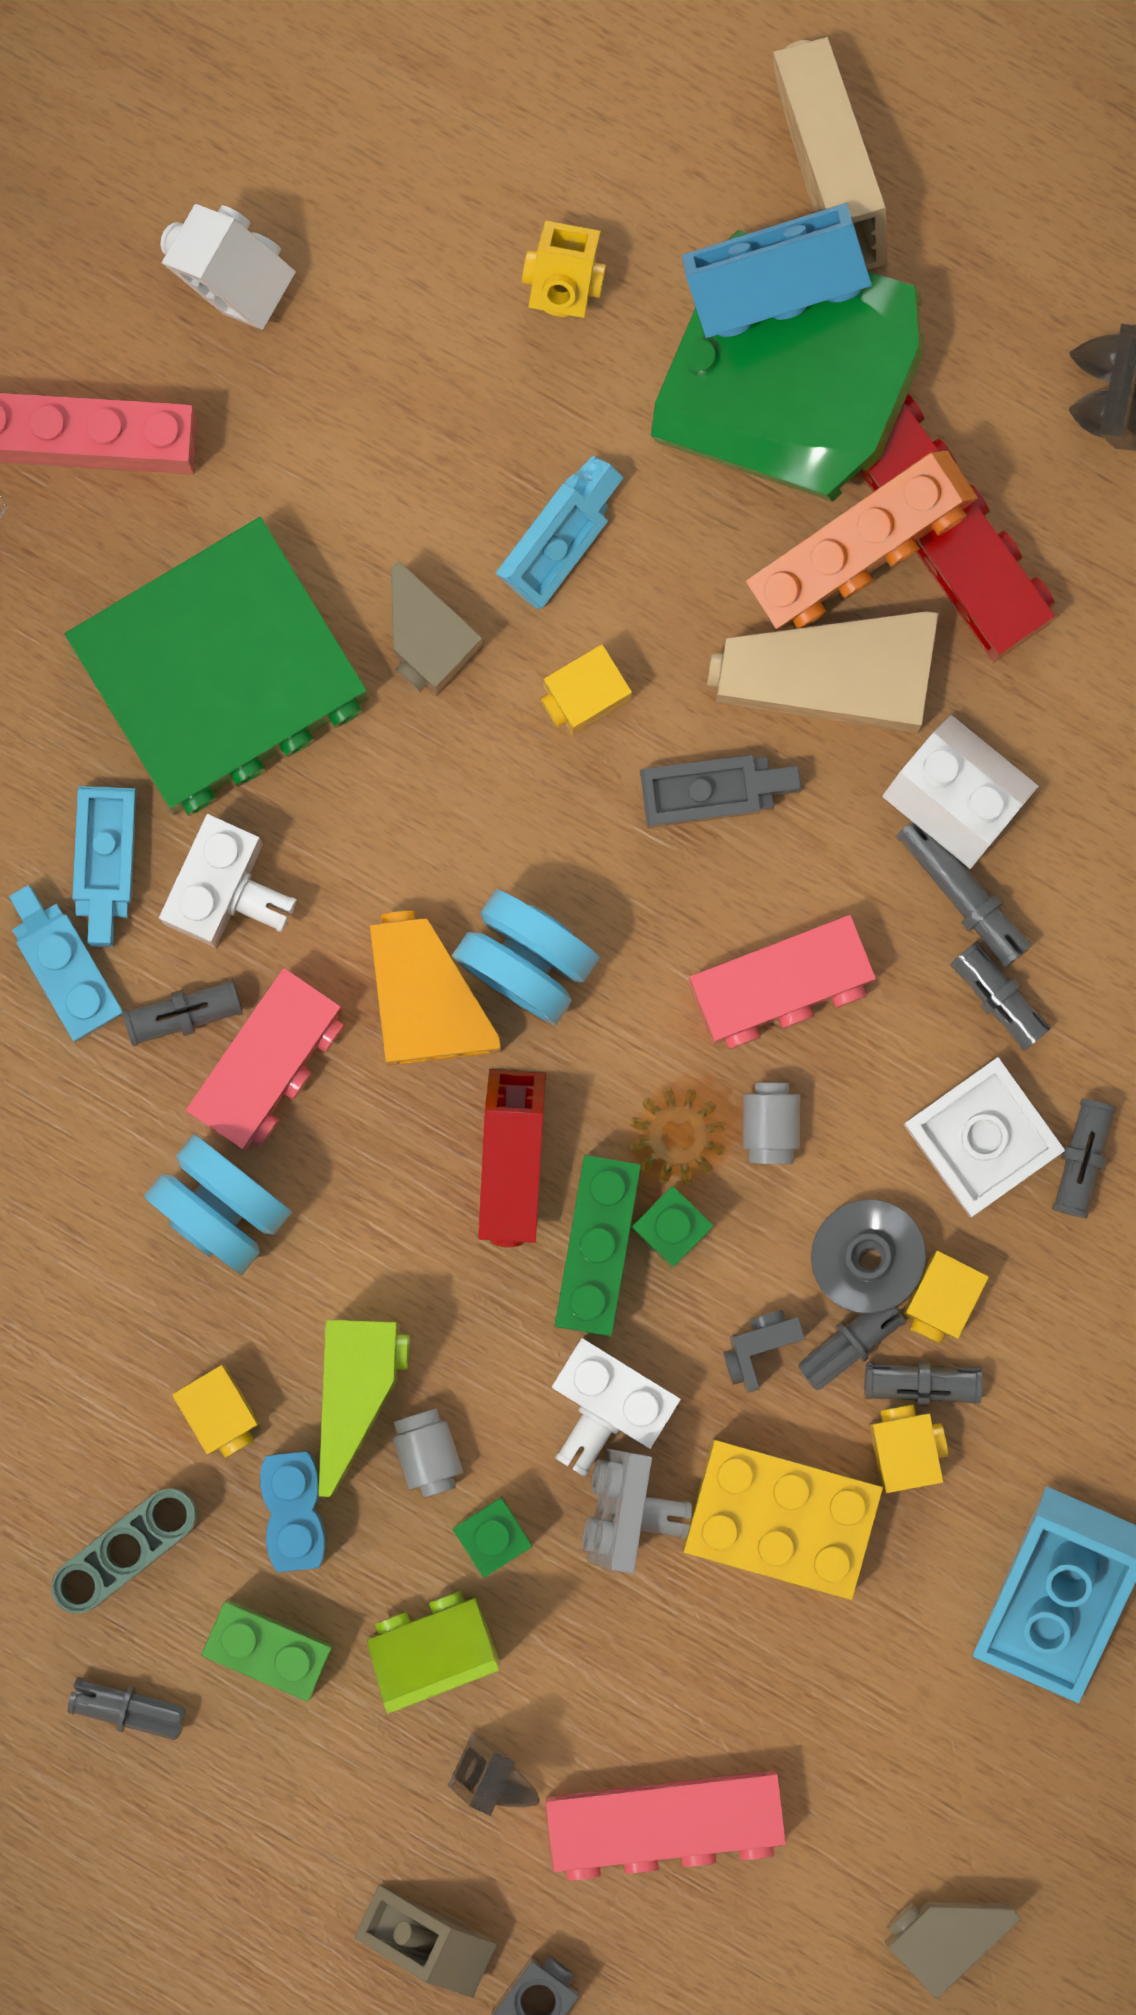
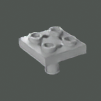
[582,1448,692,1574]

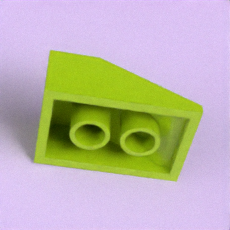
[319,1320,410,1497]
[366,1590,501,1714]

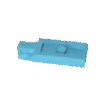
[495,456,624,610]
[72,786,137,947]
[9,885,123,1043]

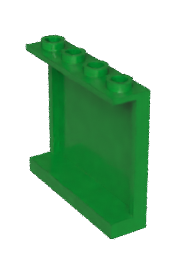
[64,516,369,816]

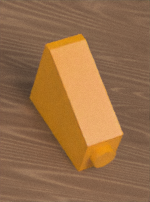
[370,911,501,1066]

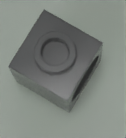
[491,1955,579,2015]

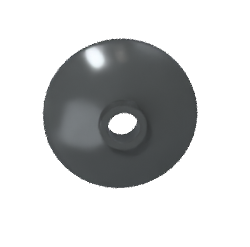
[811,1200,926,1314]

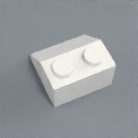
[882,714,1039,869]

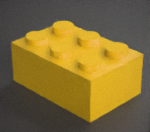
[682,1439,883,1600]

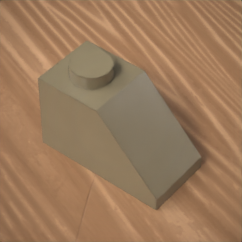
[391,561,483,696]
[354,1885,497,1998]
[885,1901,1022,1999]

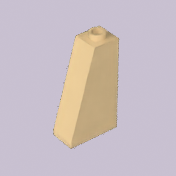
[773,37,887,270]
[707,611,938,733]

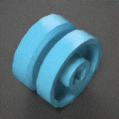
[452,889,600,1026]
[143,1134,293,1275]

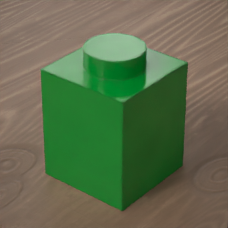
[631,1185,714,1269]
[452,1496,533,1578]

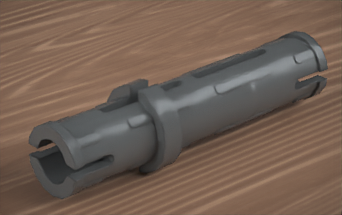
[896,823,1033,968]

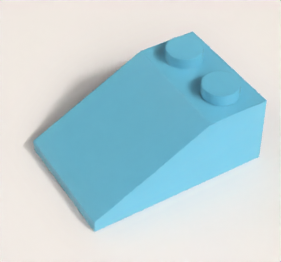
[972,1486,1136,1704]

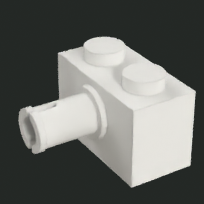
[160,204,296,330]
[159,814,297,948]
[551,1338,681,1477]

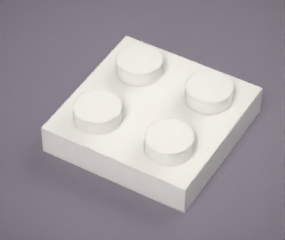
[903,1057,1065,1218]

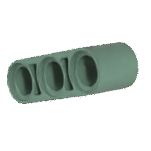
[51,1488,199,1614]

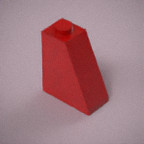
[478,1069,546,1248]

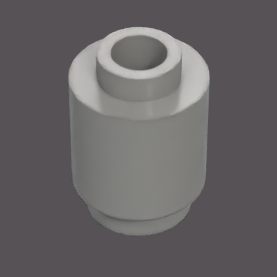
[743,1082,801,1164]
[393,1408,464,1498]

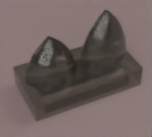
[1069,324,1136,451]
[447,1733,540,1816]

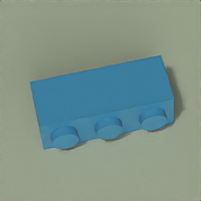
[682,203,872,338]

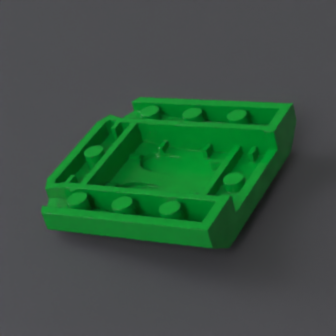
[651,230,924,502]

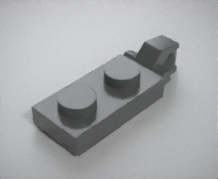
[640,755,801,828]

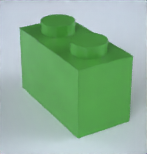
[201,1599,334,1702]

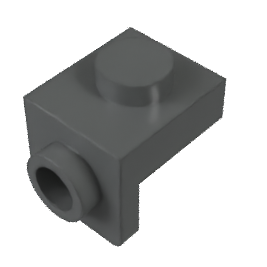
[723,1310,805,1393]

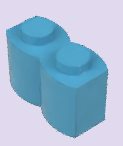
[260,1451,327,1572]

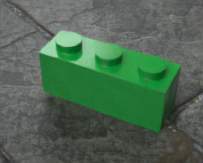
[554,1155,641,1337]

